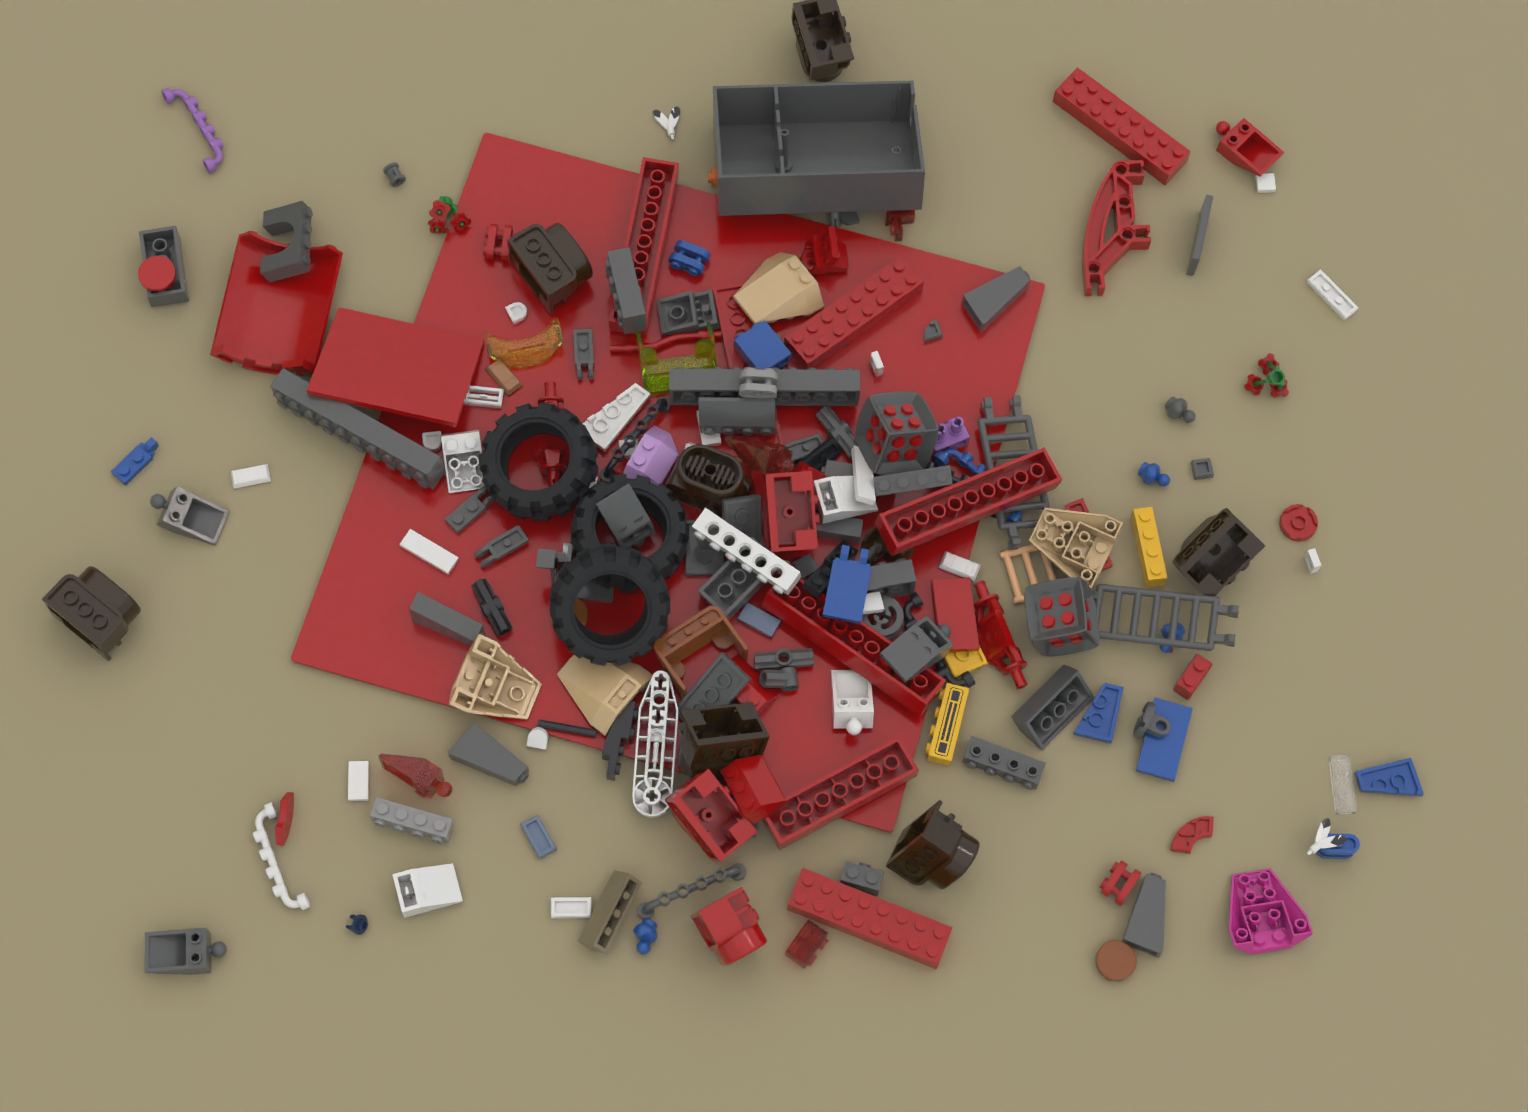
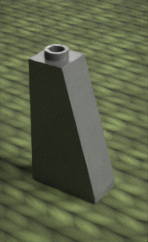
[962,266,1030,332]
[409,592,486,646]
[448,723,529,786]
[1122,873,1166,958]

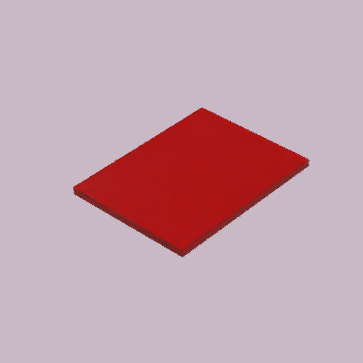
[307,307,484,427]

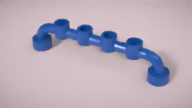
[933,449,1022,522]

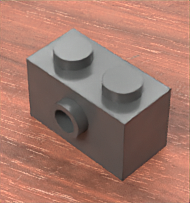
[840,861,884,896]

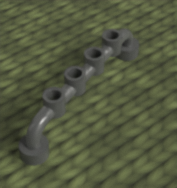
[638,863,746,919]

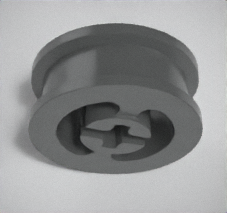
[861,596,904,640]

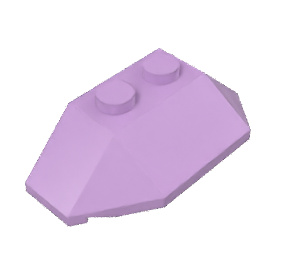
[623,426,678,486]

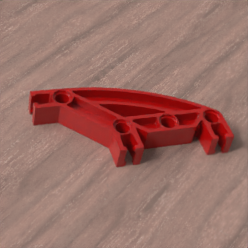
[1082,160,1151,296]

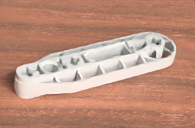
[632,670,679,818]

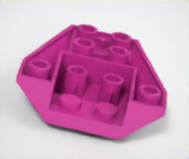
[1229,868,1313,955]

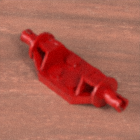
[533,381,570,487]
[973,580,1028,690]

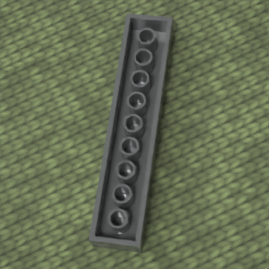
[669,367,860,406]
[270,368,446,490]

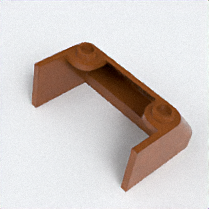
[654,606,749,699]

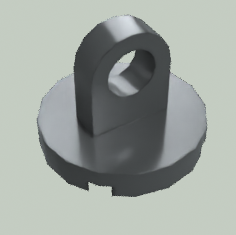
[1133,701,1171,739]

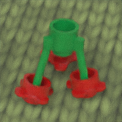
[428,196,472,234]
[1244,353,1289,398]

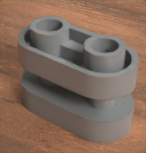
[739,367,778,398]

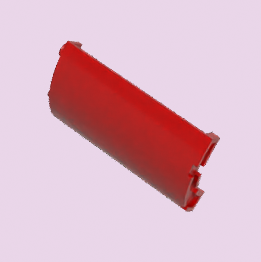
[210,231,343,376]

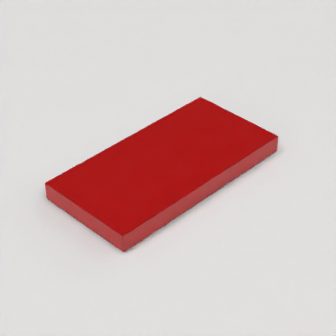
[931,578,980,652]

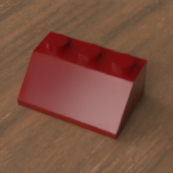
[730,654,780,715]
[720,755,787,824]

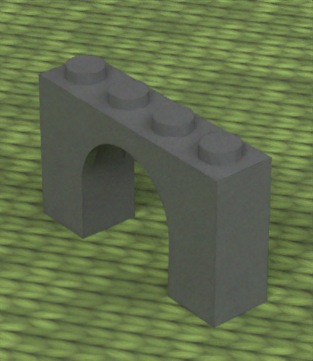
[260,201,313,282]
[815,460,863,544]
[873,465,953,497]

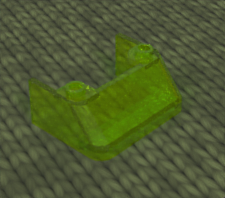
[636,322,717,394]

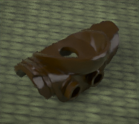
[860,526,915,566]

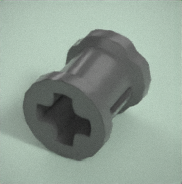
[383,162,406,187]

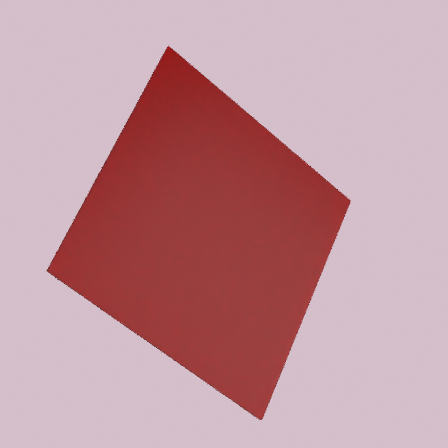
[291,133,1045,833]

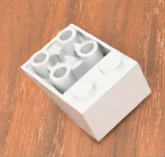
[441,430,485,493]
[813,476,878,524]
[392,863,463,918]

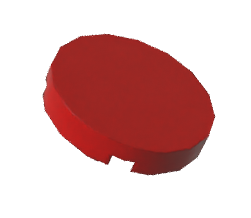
[138,256,176,292]
[1279,504,1318,542]

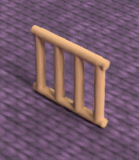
[999,544,1068,604]

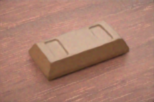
[485,358,523,396]

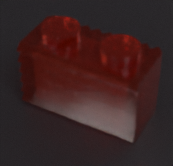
[785,919,829,969]

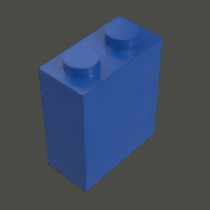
[734,320,791,369]

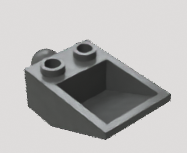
[596,483,655,548]
[150,486,229,545]
[879,616,953,683]
[145,928,227,975]

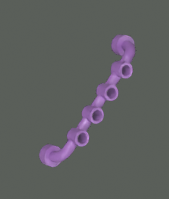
[161,87,223,173]

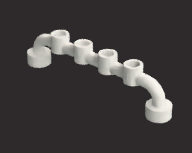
[253,802,311,910]

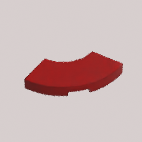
[275,792,294,846]
[1170,816,1214,854]

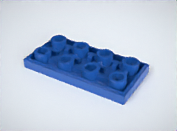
[1136,697,1193,782]

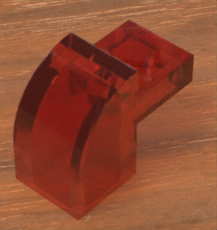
[885,210,915,242]

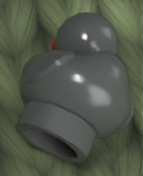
[1165,397,1196,423]

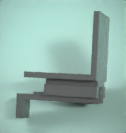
[536,545,614,602]

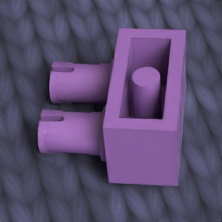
[932,416,970,456]

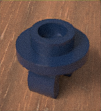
[346,914,368,935]

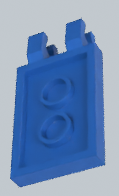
[822,545,872,624]

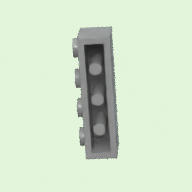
[370,797,454,844]

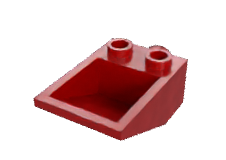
[1216,118,1284,177]

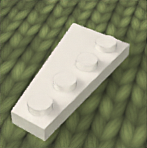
[583,383,651,452]

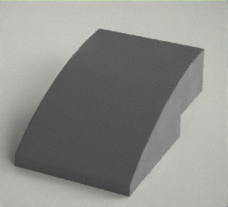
[656,289,720,335]

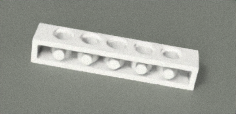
[692,508,801,595]

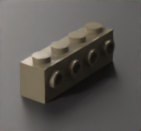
[578,870,642,954]

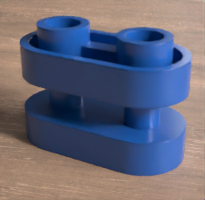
[668,240,711,276]
[1316,833,1360,859]

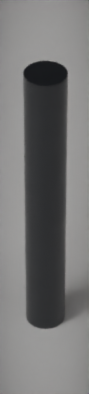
[537,719,597,738]

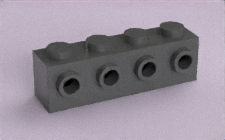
[962,736,1046,790]

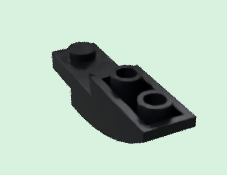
[802,540,859,598]
[602,701,639,781]

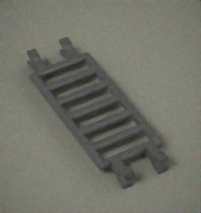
[977,395,1050,550]
[1092,584,1239,651]

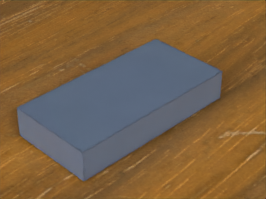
[738,603,781,638]
[520,815,557,860]

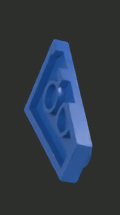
[1073,683,1123,744]
[1354,758,1424,796]

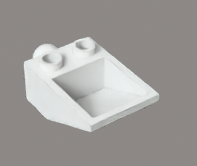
[831,670,874,735]

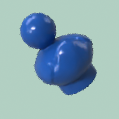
[1138,462,1170,487]
[1159,622,1185,653]
[633,919,657,955]

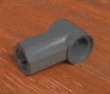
[759,667,799,691]

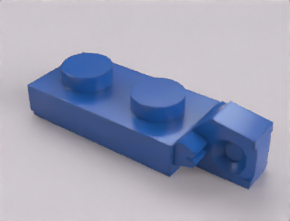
[111,437,159,486]

